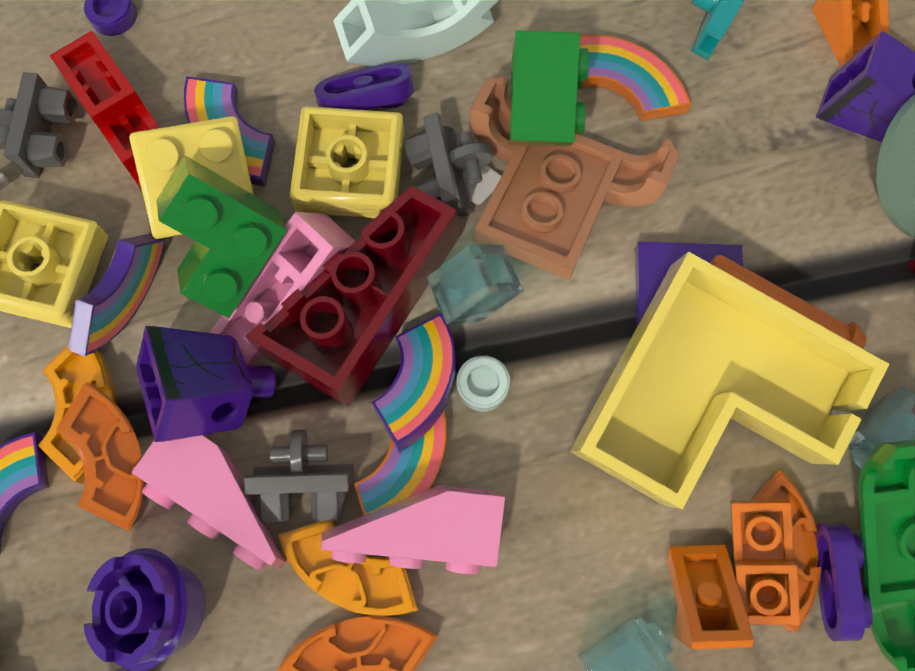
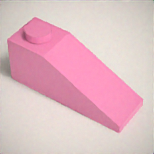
[209,212,356,366]

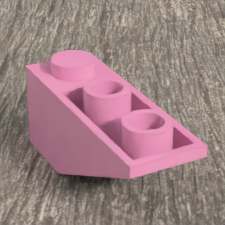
[131,435,286,571]
[321,485,505,574]

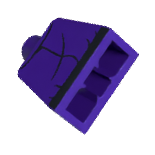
[816,31,915,142]
[136,326,275,442]

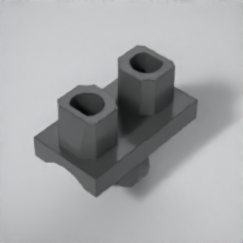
[0,72,78,178]
[404,113,493,216]
[244,430,354,523]

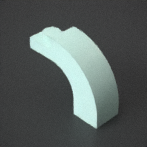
[333,0,499,66]

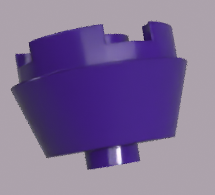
[84,548,206,671]

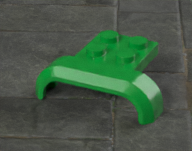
[859,439,915,671]

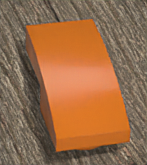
[730,500,800,625]

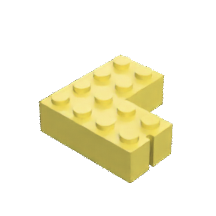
[569,252,889,510]

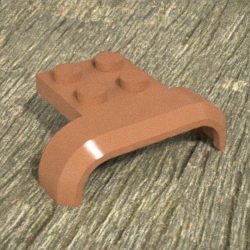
[470,76,680,280]

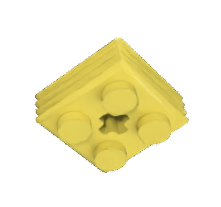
[290,106,405,218]
[130,116,254,239]
[0,200,108,328]

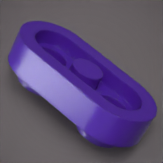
[314,63,415,110]
[815,523,873,641]

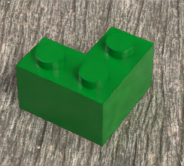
[509,30,589,146]
[156,155,287,318]

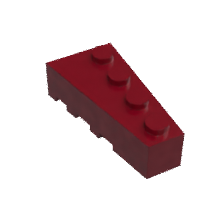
[245,185,461,407]

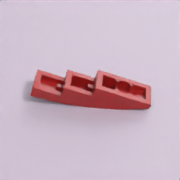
[49,30,160,191]

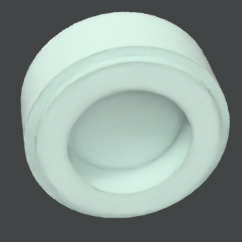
[457,356,510,412]

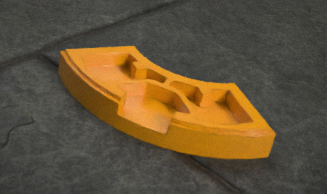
[38,345,116,484]
[278,520,418,616]

